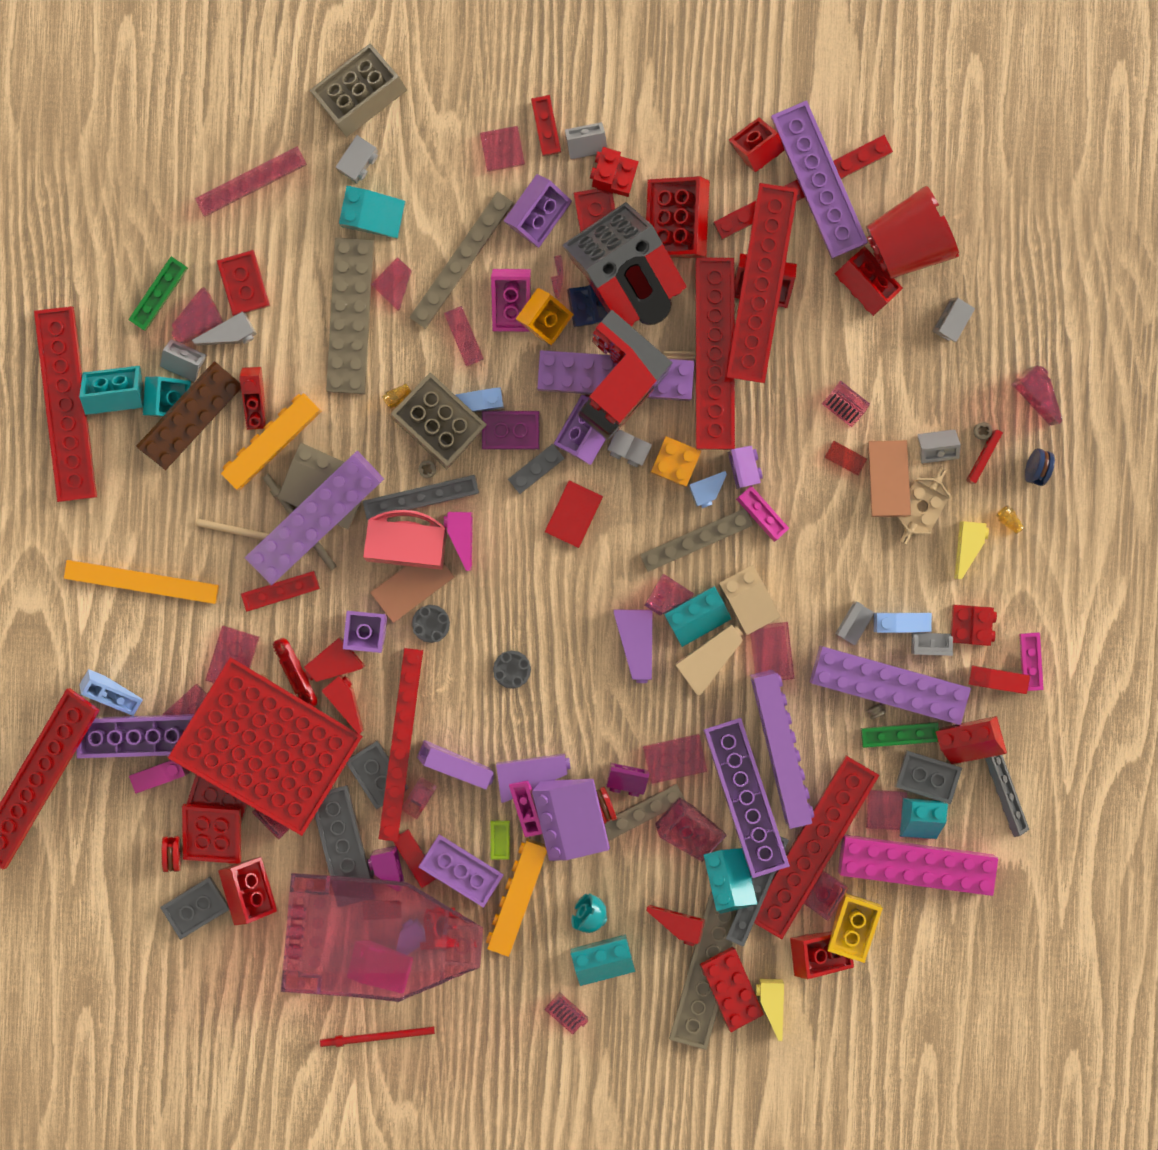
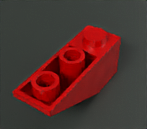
[239,367,266,430]

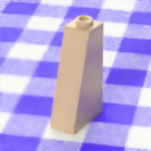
[675,624,743,696]

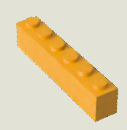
[221,393,322,491]
[485,838,547,957]

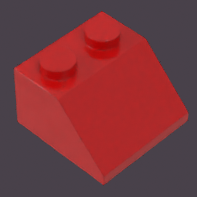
[729,117,785,172]

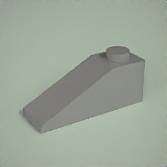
[192,312,257,345]

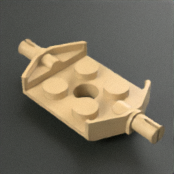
[897,467,951,545]

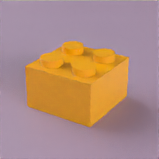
[516,288,574,346]
[650,436,701,487]

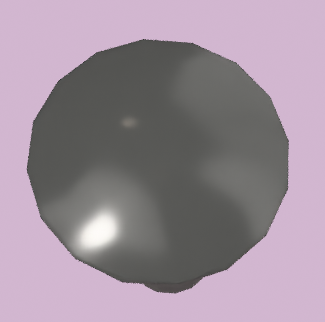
[412,605,450,643]
[493,650,531,689]

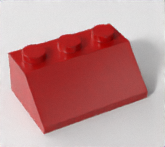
[834,246,903,316]
[734,253,797,308]
[936,716,1007,764]
[218,857,277,926]

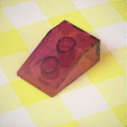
[1012,365,1063,426]
[655,797,727,862]

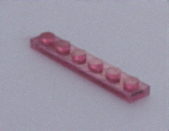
[195,146,307,217]

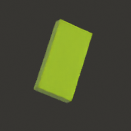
[490,820,510,860]

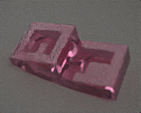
[551,255,563,298]

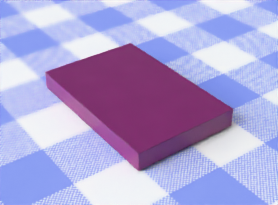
[482,411,539,450]

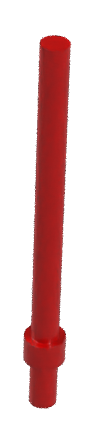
[320,1026,435,1047]

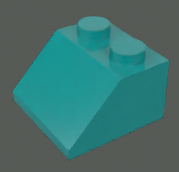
[143,376,191,417]
[900,798,948,839]

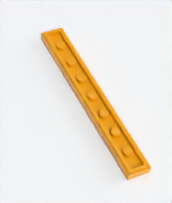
[64,560,219,604]

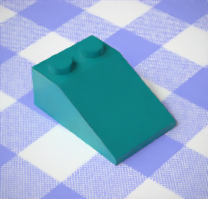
[339,186,406,239]

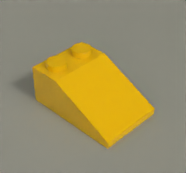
[828,892,883,963]

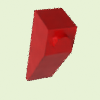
[969,665,1030,694]
[322,675,364,734]
[646,905,705,946]

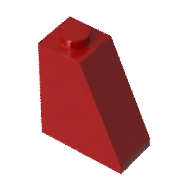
[304,637,365,682]

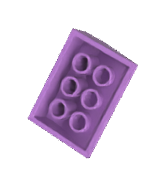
[532,779,610,861]

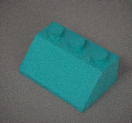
[79,365,144,415]
[663,586,732,647]
[704,848,758,914]
[571,934,636,986]

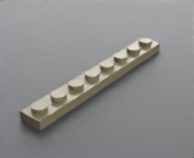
[410,191,513,329]

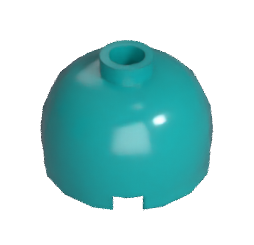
[571,893,607,933]

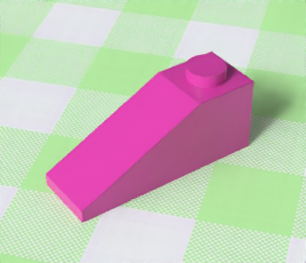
[129,760,190,794]
[509,780,542,837]

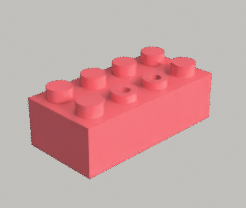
[363,510,447,570]

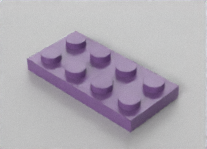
[418,834,504,908]

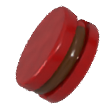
[596,787,617,825]
[161,836,181,872]

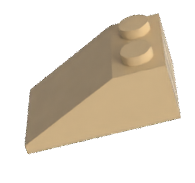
[719,565,780,635]

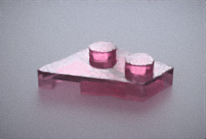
[371,257,412,311]
[644,574,694,616]

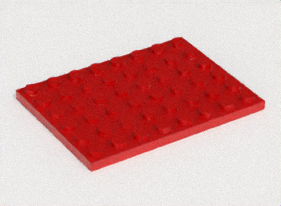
[167,657,363,836]

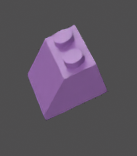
[728,446,763,489]
[343,611,387,653]

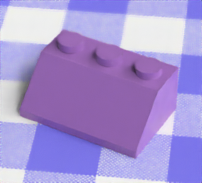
[504,174,572,248]
[554,395,611,465]

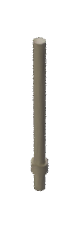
[263,474,337,570]

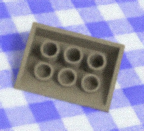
[310,43,407,137]
[390,372,487,470]
[278,443,362,529]

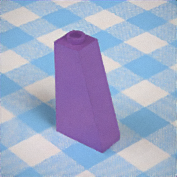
[614,609,652,683]
[417,740,494,789]
[496,753,571,803]

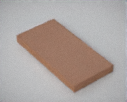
[868,440,911,517]
[370,562,454,623]

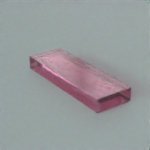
[444,306,484,367]

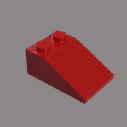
[790,931,854,980]

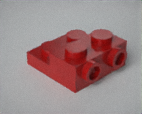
[590,147,639,197]
[950,604,997,646]

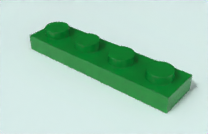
[128,256,188,331]
[861,722,939,748]

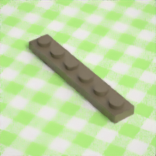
[640,509,753,572]
[605,783,685,841]

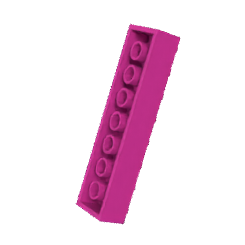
[838,835,998,896]

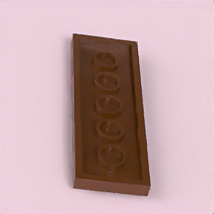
[136,361,241,470]

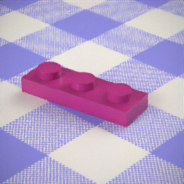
[736,486,789,542]
[1019,632,1044,691]

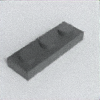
[508,444,565,494]

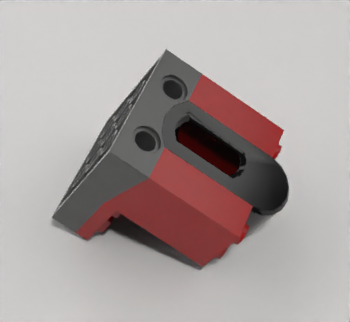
[562,202,687,327]
[578,310,673,439]

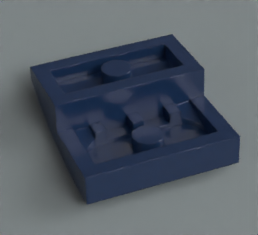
[567,285,608,327]

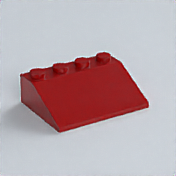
[646,176,710,258]

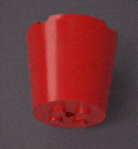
[866,186,959,279]

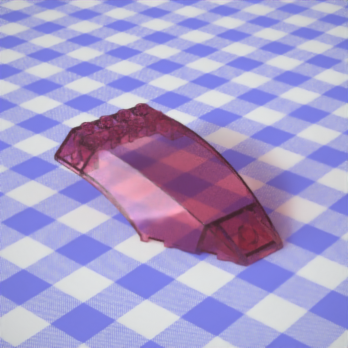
[281,873,483,1002]

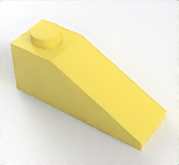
[954,521,989,579]
[755,979,784,1041]

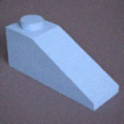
[456,387,504,412]
[874,613,932,633]
[79,669,143,716]

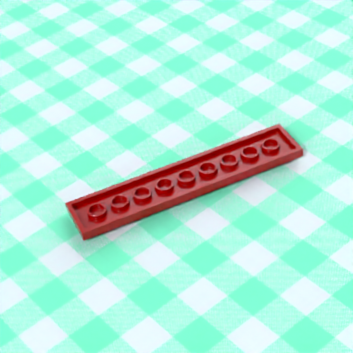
[726,183,798,383]
[695,257,735,450]
[34,306,97,502]
[0,688,100,869]
[754,755,880,939]

